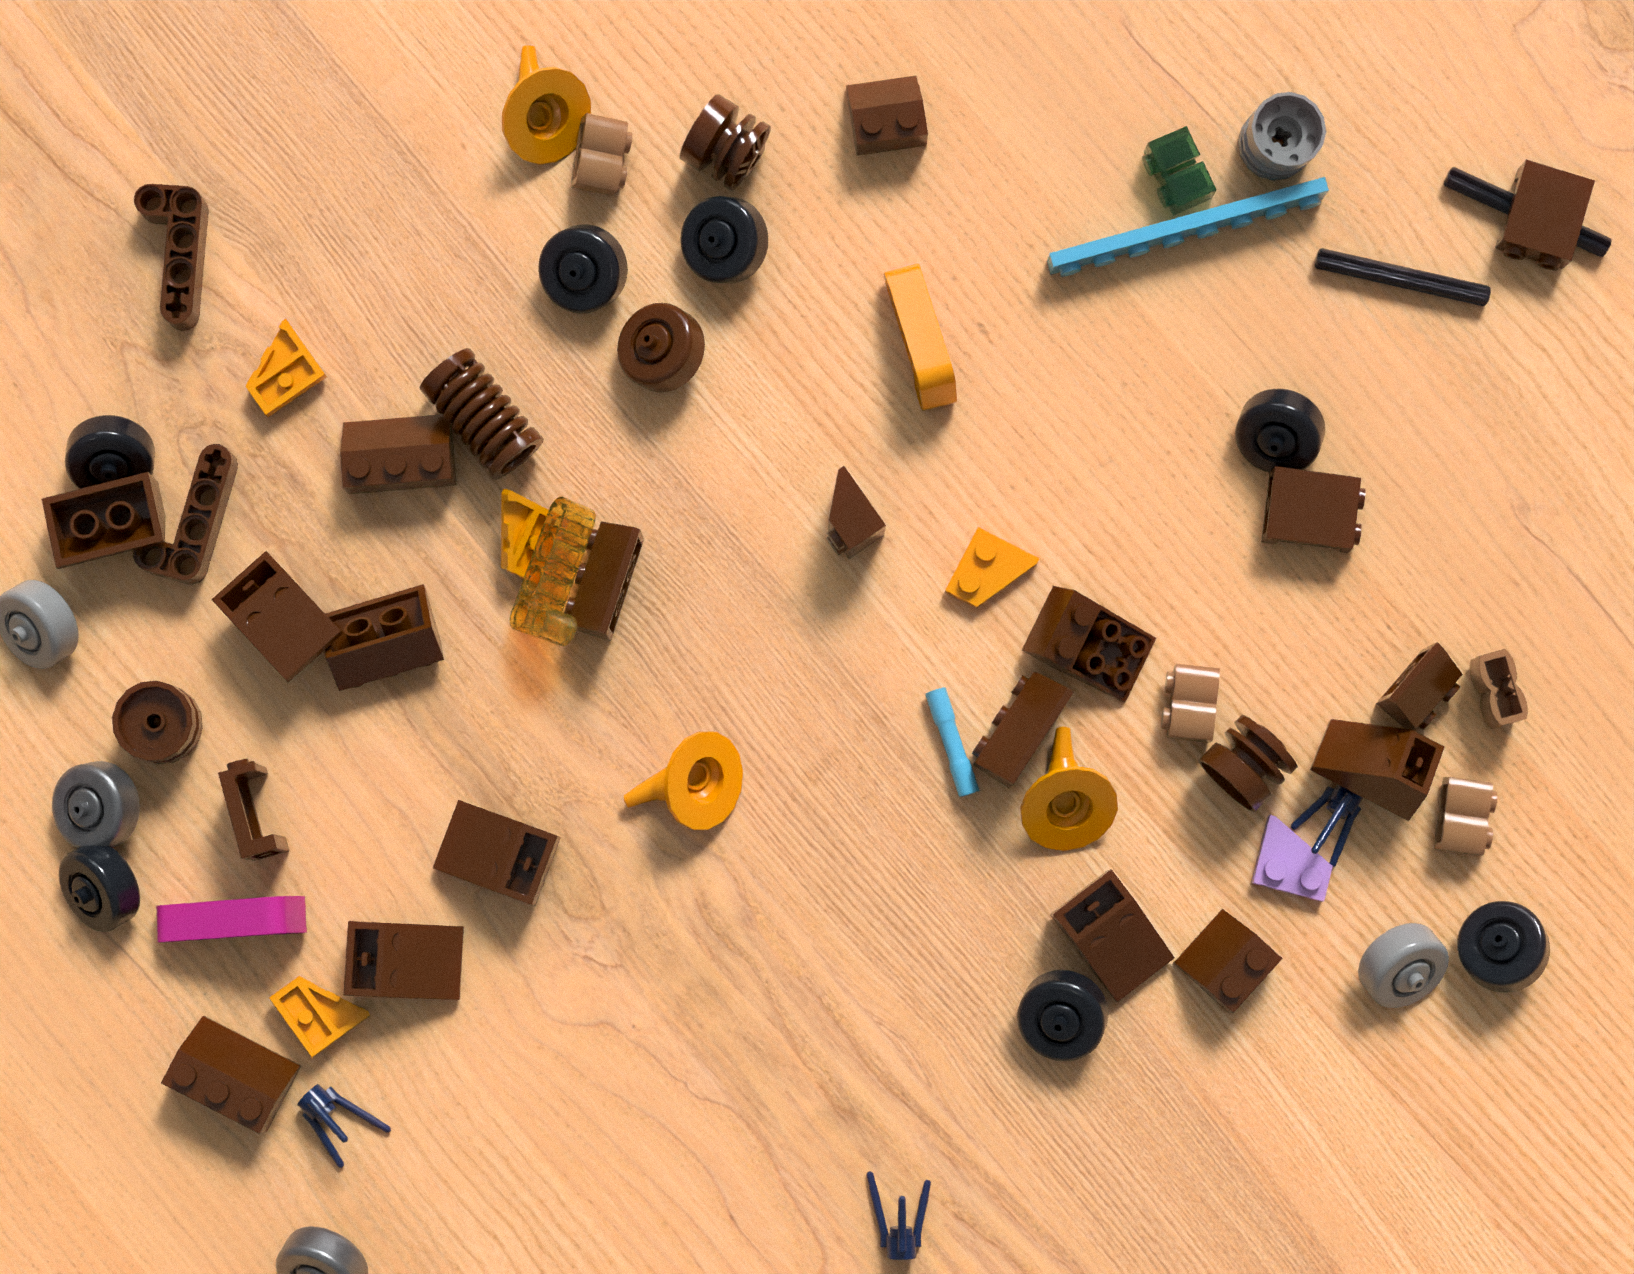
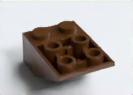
[211,551,343,683]
[1022,586,1156,702]
[1310,719,1445,821]
[433,800,561,906]
[1050,869,1175,1002]
[344,921,464,1000]

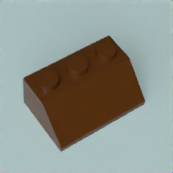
[340,414,457,494]
[41,472,166,569]
[564,521,644,641]
[325,584,444,691]
[971,671,1074,788]
[161,1016,301,1134]

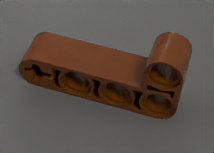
[134,184,209,331]
[133,444,238,585]

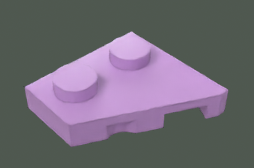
[1251,815,1333,902]

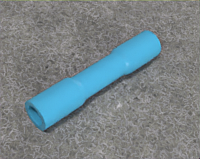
[925,687,980,797]

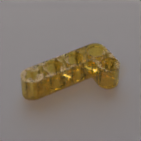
[510,496,596,646]

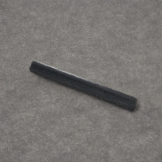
[1444,167,1612,257]
[1315,248,1491,306]

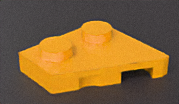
[245,319,327,417]
[501,489,566,584]
[945,527,1040,608]
[269,976,370,1058]

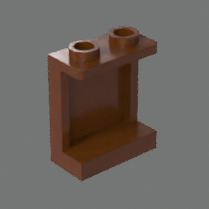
[1495,159,1595,271]
[1261,466,1366,553]
[218,759,290,861]

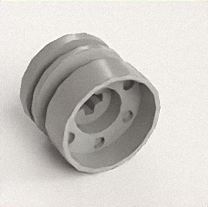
[1238,92,1326,181]

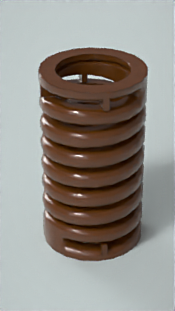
[419,348,544,480]

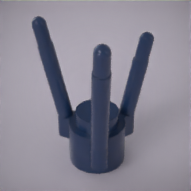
[1291,784,1363,867]
[297,1084,391,1168]
[866,1171,931,1260]

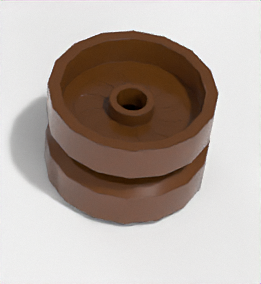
[112,680,203,764]

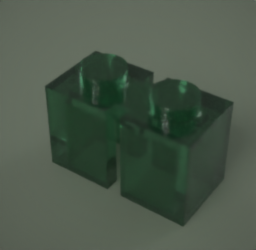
[1142,126,1217,216]

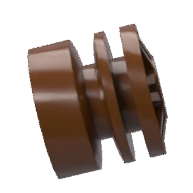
[679,94,771,191]
[1198,715,1298,812]

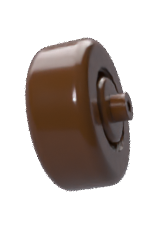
[617,302,705,393]

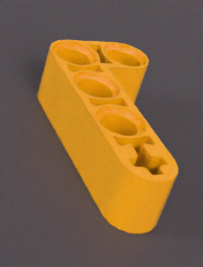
[884,263,957,411]

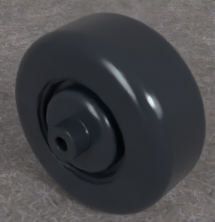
[680,196,768,283]
[538,224,628,314]
[1235,388,1326,473]
[65,415,155,489]
[59,845,140,932]
[1457,901,1550,993]
[1017,970,1109,1061]

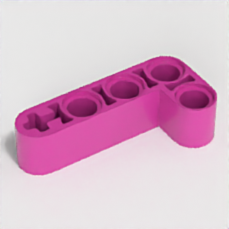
[156,896,307,943]

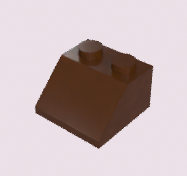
[846,76,928,156]
[827,466,886,560]
[1376,642,1463,730]
[1173,909,1283,1013]

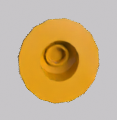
[502,45,591,164]
[1020,727,1118,851]
[624,731,743,830]

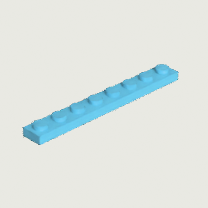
[1047,177,1329,277]

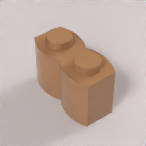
[571,113,632,196]
[1470,649,1528,729]
[1161,663,1220,743]
[1434,777,1497,855]

